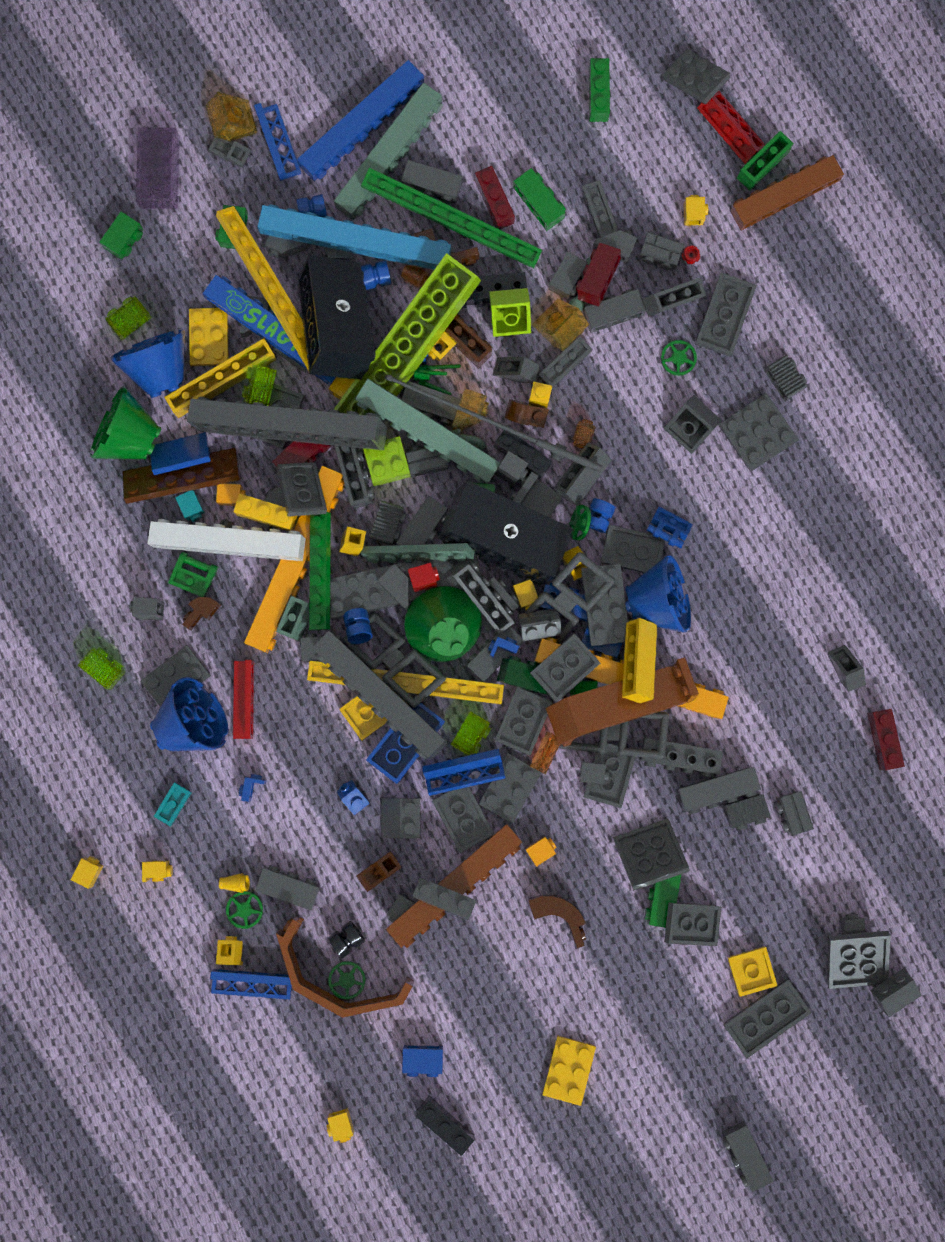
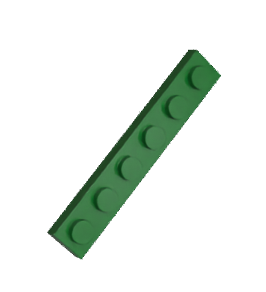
[309,512,331,630]

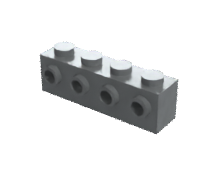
[335,446,375,509]
[449,559,514,634]
[640,738,723,778]
[676,767,761,815]

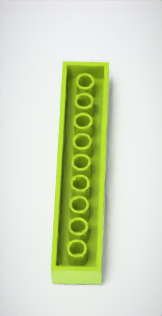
[333,253,481,415]

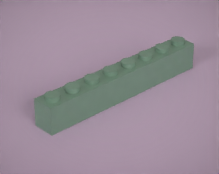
[334,83,443,220]
[355,379,500,483]

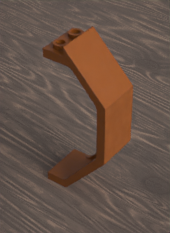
[276,915,414,1018]

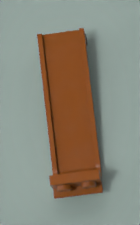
[546,657,699,747]

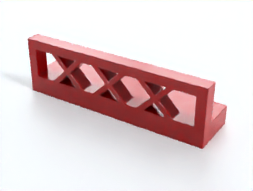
[697,91,765,164]
[233,660,254,739]

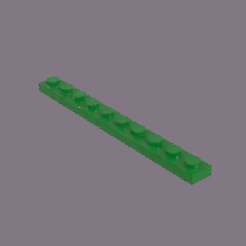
[361,168,542,269]

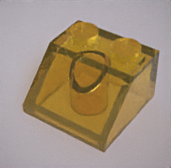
[205,92,257,141]
[532,299,589,351]
[452,388,489,431]

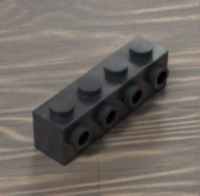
[461,272,527,309]

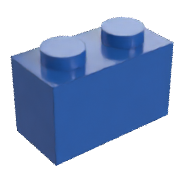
[402,1045,443,1077]

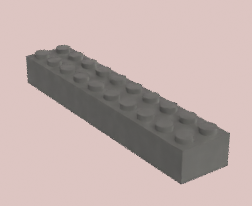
[187,397,387,450]

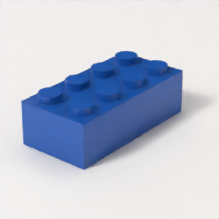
[366,698,445,784]

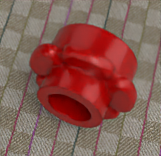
[682,246,700,264]

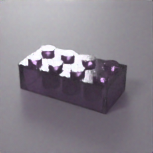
[136,127,180,209]

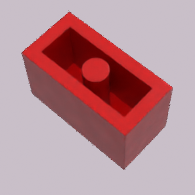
[408,562,440,593]

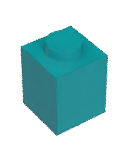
[175,490,205,522]

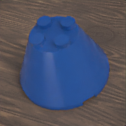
[110,329,185,398]
[625,555,691,633]
[150,677,229,751]

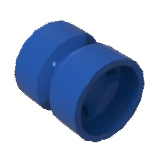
[296,194,327,218]
[361,260,392,290]
[589,498,616,533]
[343,608,373,644]

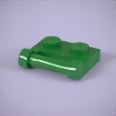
[168,552,218,597]

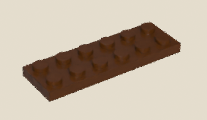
[122,448,240,504]

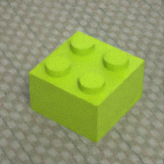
[489,288,531,337]
[363,436,411,487]

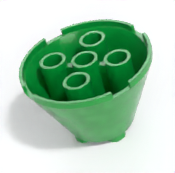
[89,386,162,460]
[404,586,482,662]

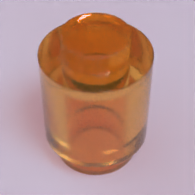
[401,264,429,290]
[572,419,596,449]

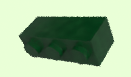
[497,656,549,696]

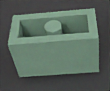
[276,596,309,642]

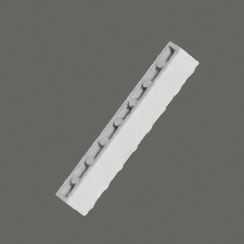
[147,519,306,561]

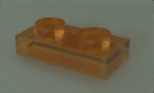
[530,731,560,774]

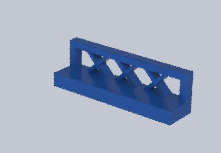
[254,103,302,181]
[422,749,505,796]
[210,969,292,1000]

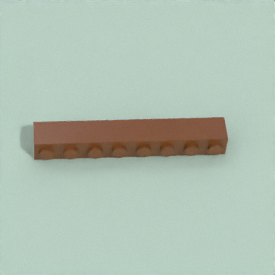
[385,824,522,948]

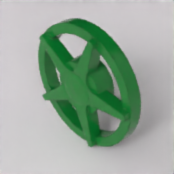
[661,340,697,376]
[568,505,591,541]
[226,891,263,929]
[328,961,366,999]

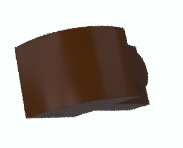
[504,399,549,428]
[182,597,221,631]
[356,851,402,892]

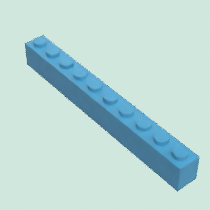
[258,204,451,270]

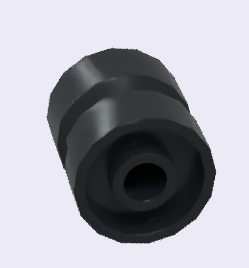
[328,921,365,958]

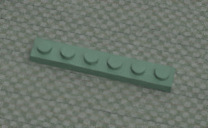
[361,543,475,563]

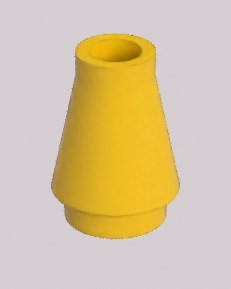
[219,873,250,893]

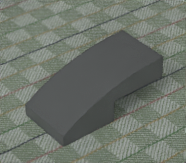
[208,133,251,168]

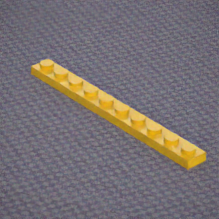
[216,206,309,371]
[307,661,504,705]

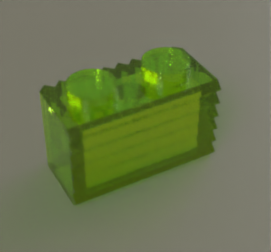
[105,296,152,340]
[241,363,277,406]
[77,647,126,690]
[450,711,491,756]

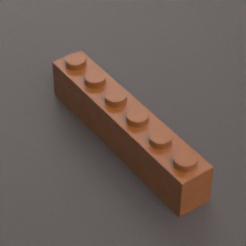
[730,155,844,231]

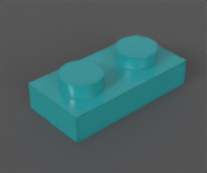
[153,782,192,827]

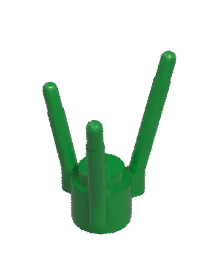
[414,364,461,395]

